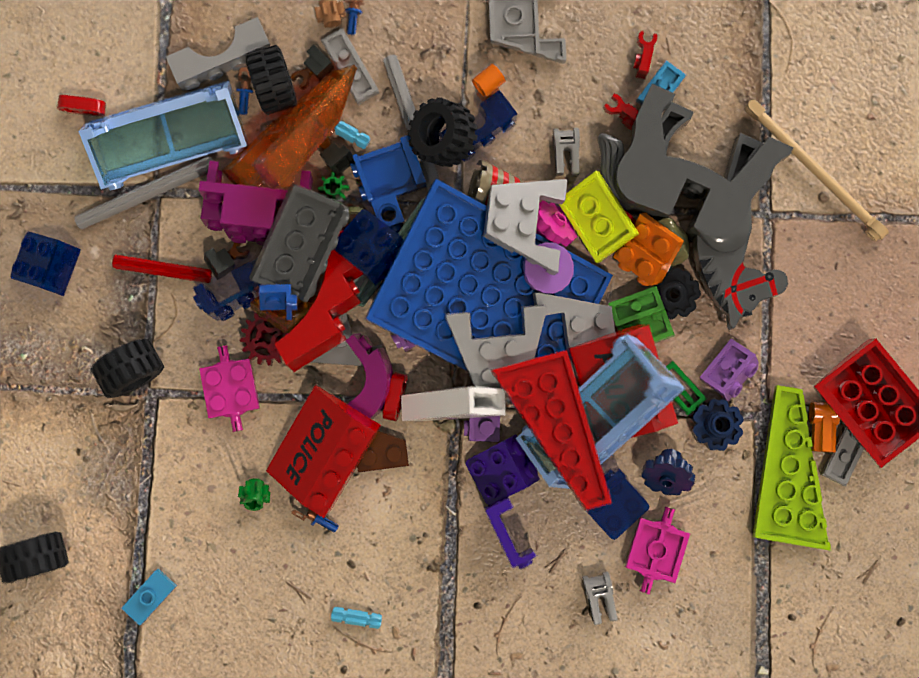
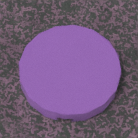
[523,242,574,294]

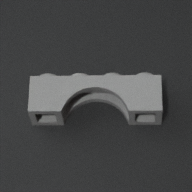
[166,17,271,91]

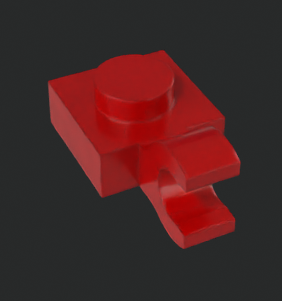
[633,31,657,79]
[603,94,639,130]

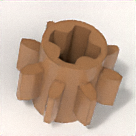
[314,0,346,28]

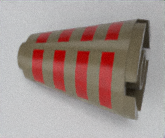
[468,160,525,206]

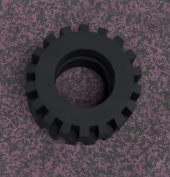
[246,45,297,115]
[408,98,478,167]
[90,339,164,398]
[0,532,69,583]

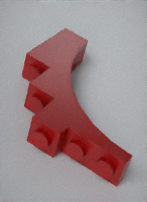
[275,229,376,372]

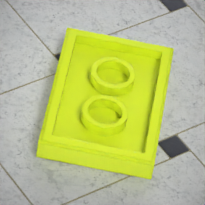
[559,171,639,263]

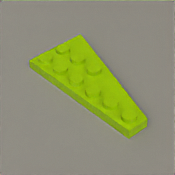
[752,385,831,551]

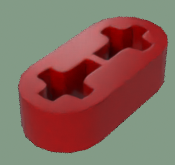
[57,95,106,117]
[383,372,408,422]

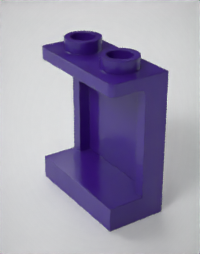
[484,497,536,570]

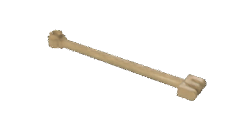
[745,100,889,242]

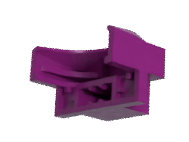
[198,161,313,246]

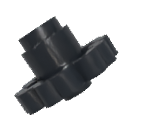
[654,268,701,319]

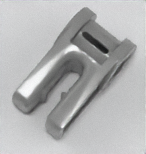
[553,128,580,176]
[582,571,618,625]

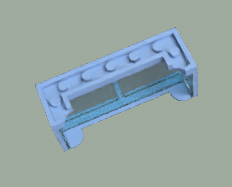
[78,80,248,190]
[516,334,685,489]

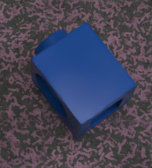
[371,193,405,235]

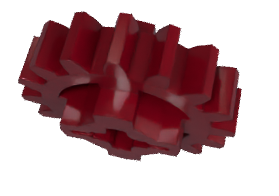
[240,310,294,366]

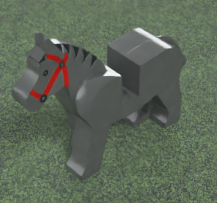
[597,84,794,330]

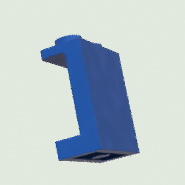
[350,135,426,207]

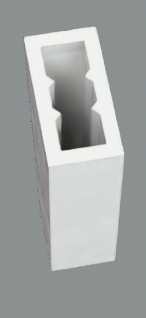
[401,387,506,421]

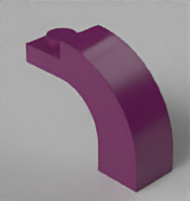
[345,333,393,419]

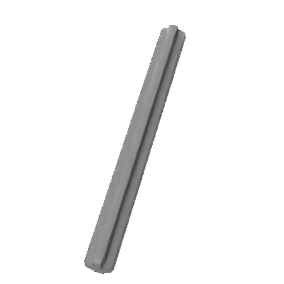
[383,55,440,191]
[74,157,213,229]

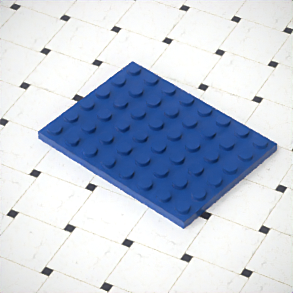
[365,179,613,389]

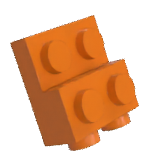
[613,213,684,286]

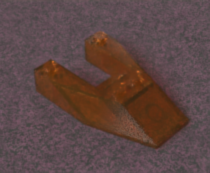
[222,64,357,189]

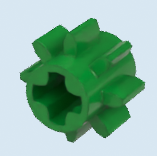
[318,172,350,201]
[238,478,271,511]

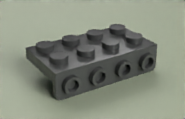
[249,183,349,302]

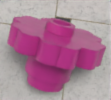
[536,200,577,247]

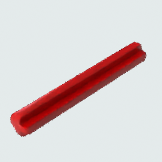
[112,255,212,283]

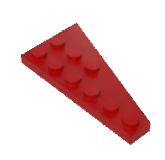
[491,350,612,510]

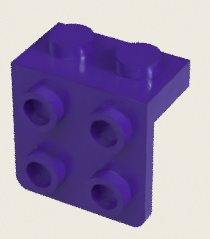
[466,434,540,505]

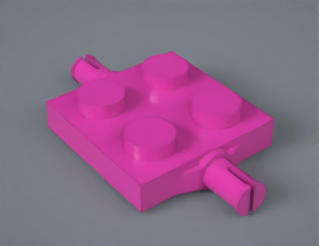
[199,345,260,432]
[625,507,690,594]

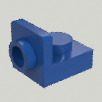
[259,284,297,320]

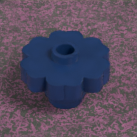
[691,399,744,451]
[641,449,695,495]

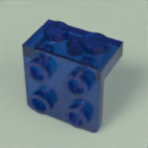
[334,209,404,286]
[10,232,81,296]
[193,283,259,321]
[579,468,649,540]

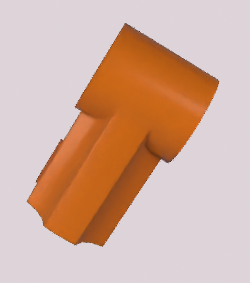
[472,64,506,102]
[809,401,840,453]

